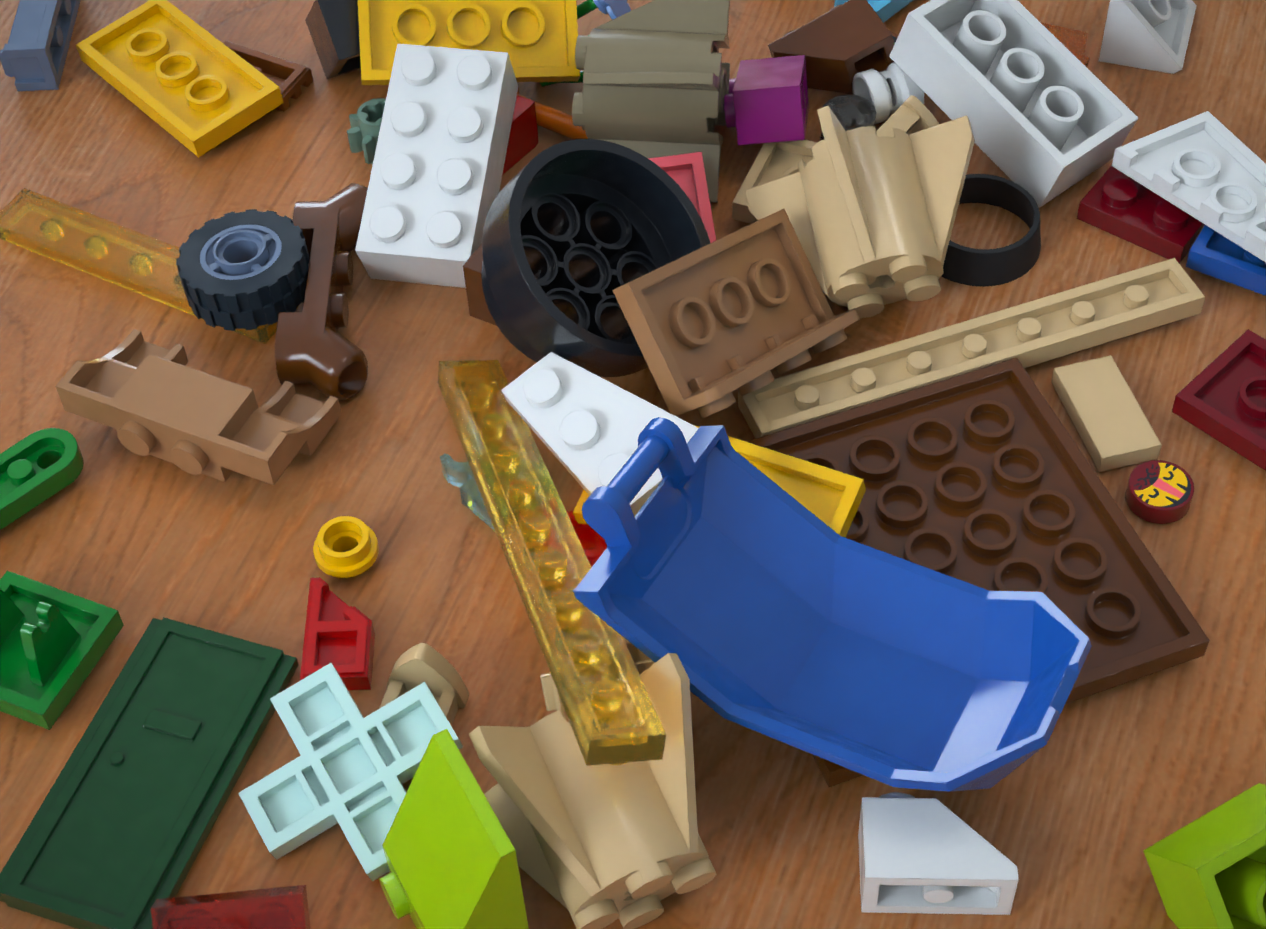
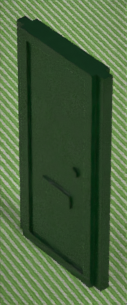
[0,617,299,929]

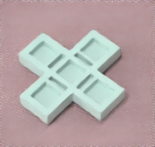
[238,663,463,881]

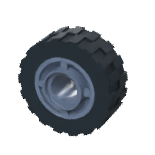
[176,209,310,331]

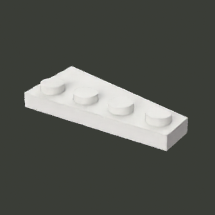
[1112,111,1266,262]

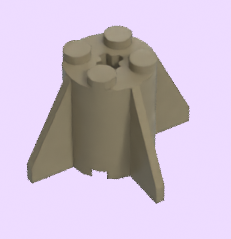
[572,0,730,203]

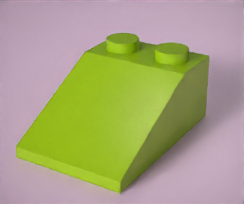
[379,729,529,929]

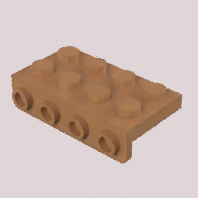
[612,208,860,418]

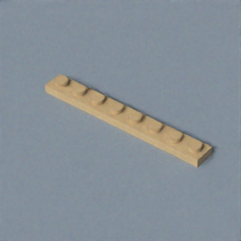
[738,258,1205,439]

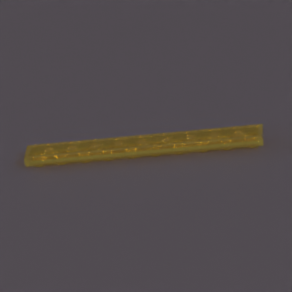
[438,360,667,766]

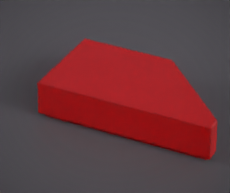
[300,577,375,691]

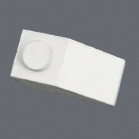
[858,792,1019,915]

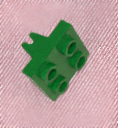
[0,571,124,730]

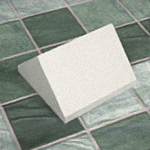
[1099,0,1197,74]

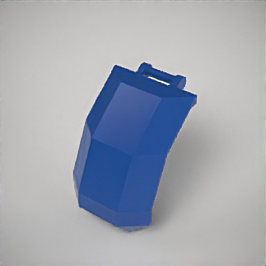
[573,417,1092,792]

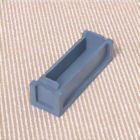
[0,0,81,91]

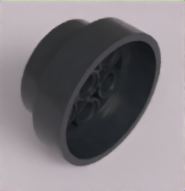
[482,139,710,377]

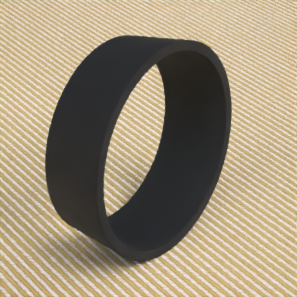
[942,174,1041,287]

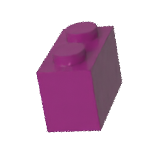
[724,55,809,145]

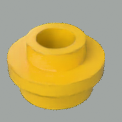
[313,516,379,578]

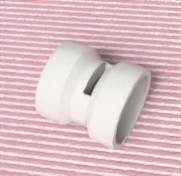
[852,62,924,126]

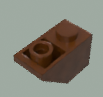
[768,0,894,94]

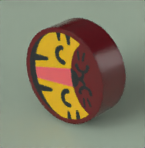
[1125,460,1194,524]

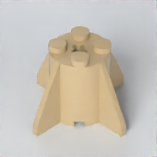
[744,106,975,318]
[469,653,717,929]

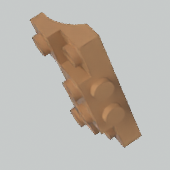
[55,329,342,485]

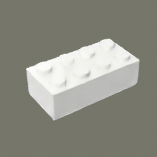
[889,0,1138,208]
[355,43,518,288]

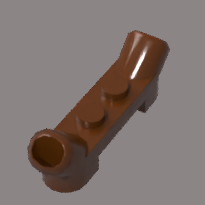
[275,183,368,401]

